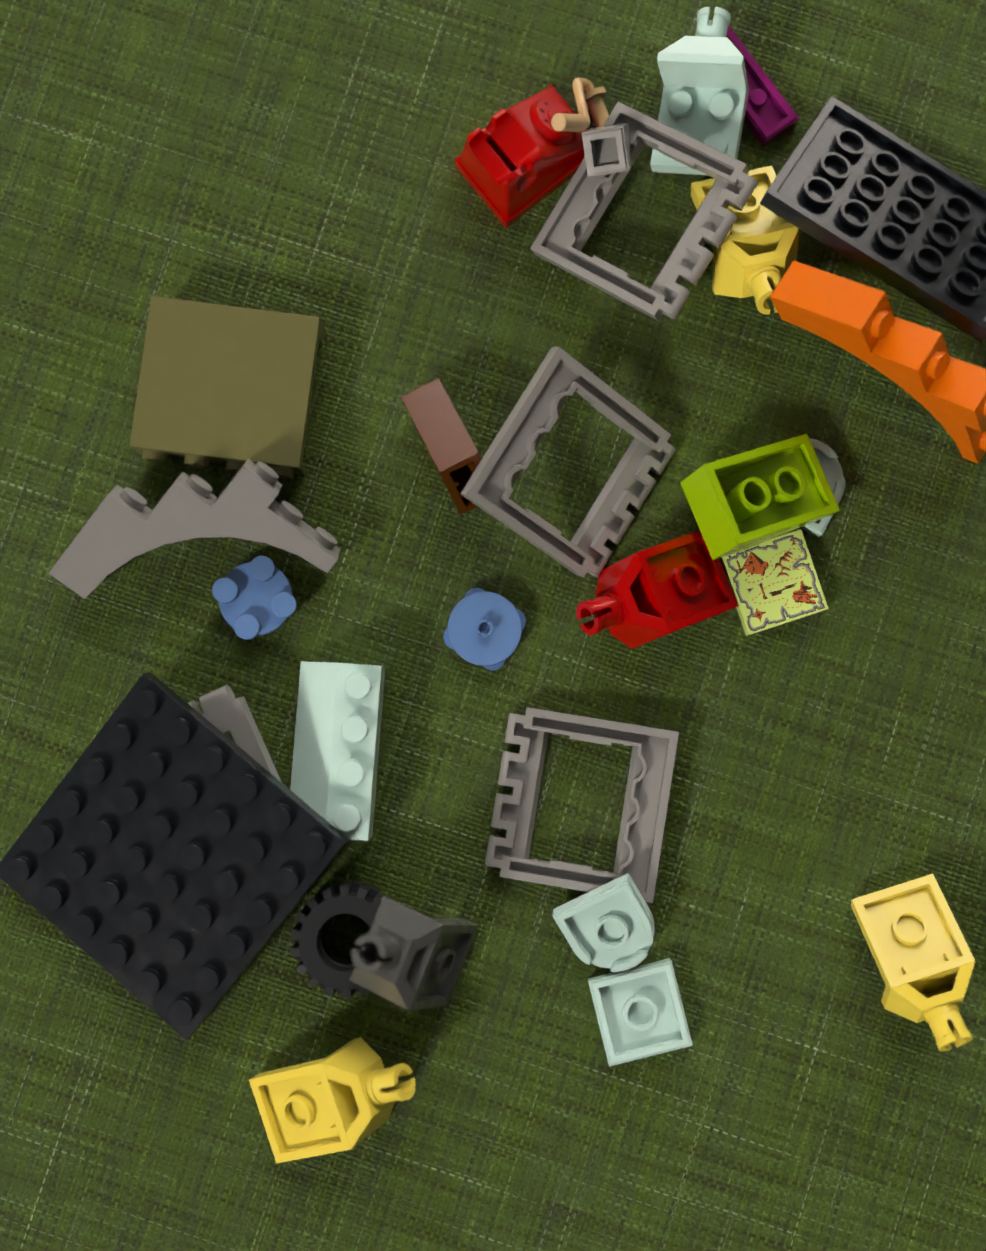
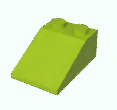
[680,433,840,560]

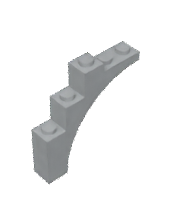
[49,459,340,599]

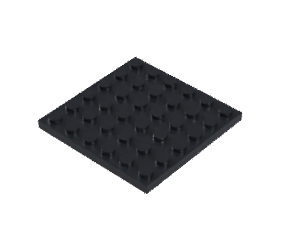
[0,672,349,1041]

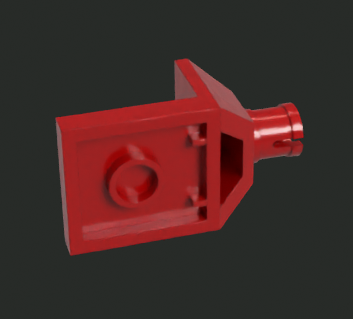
[576,531,739,649]

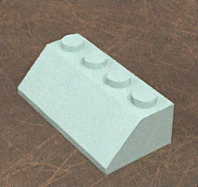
[290,661,385,841]

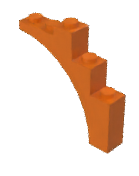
[770,260,986,464]

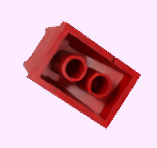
[454,84,588,228]

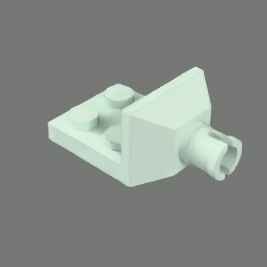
[650,7,749,176]

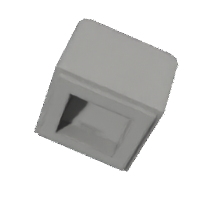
[582,123,630,177]

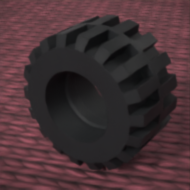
[291,880,390,998]

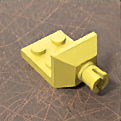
[691,165,800,315]
[850,874,975,1051]
[249,1037,416,1163]

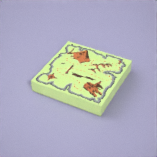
[720,529,829,636]

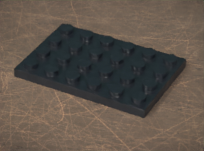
[759,96,986,342]

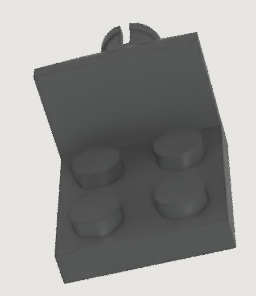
[349,896,478,1011]

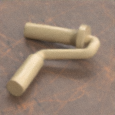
[551,77,609,132]

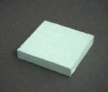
[587,958,693,1067]

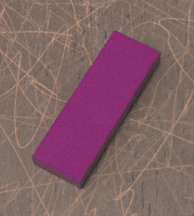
[726,26,799,148]

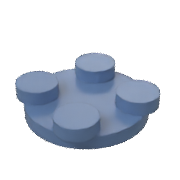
[212,556,297,640]
[443,588,526,671]

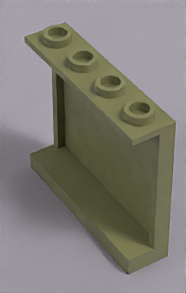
[129,296,325,480]

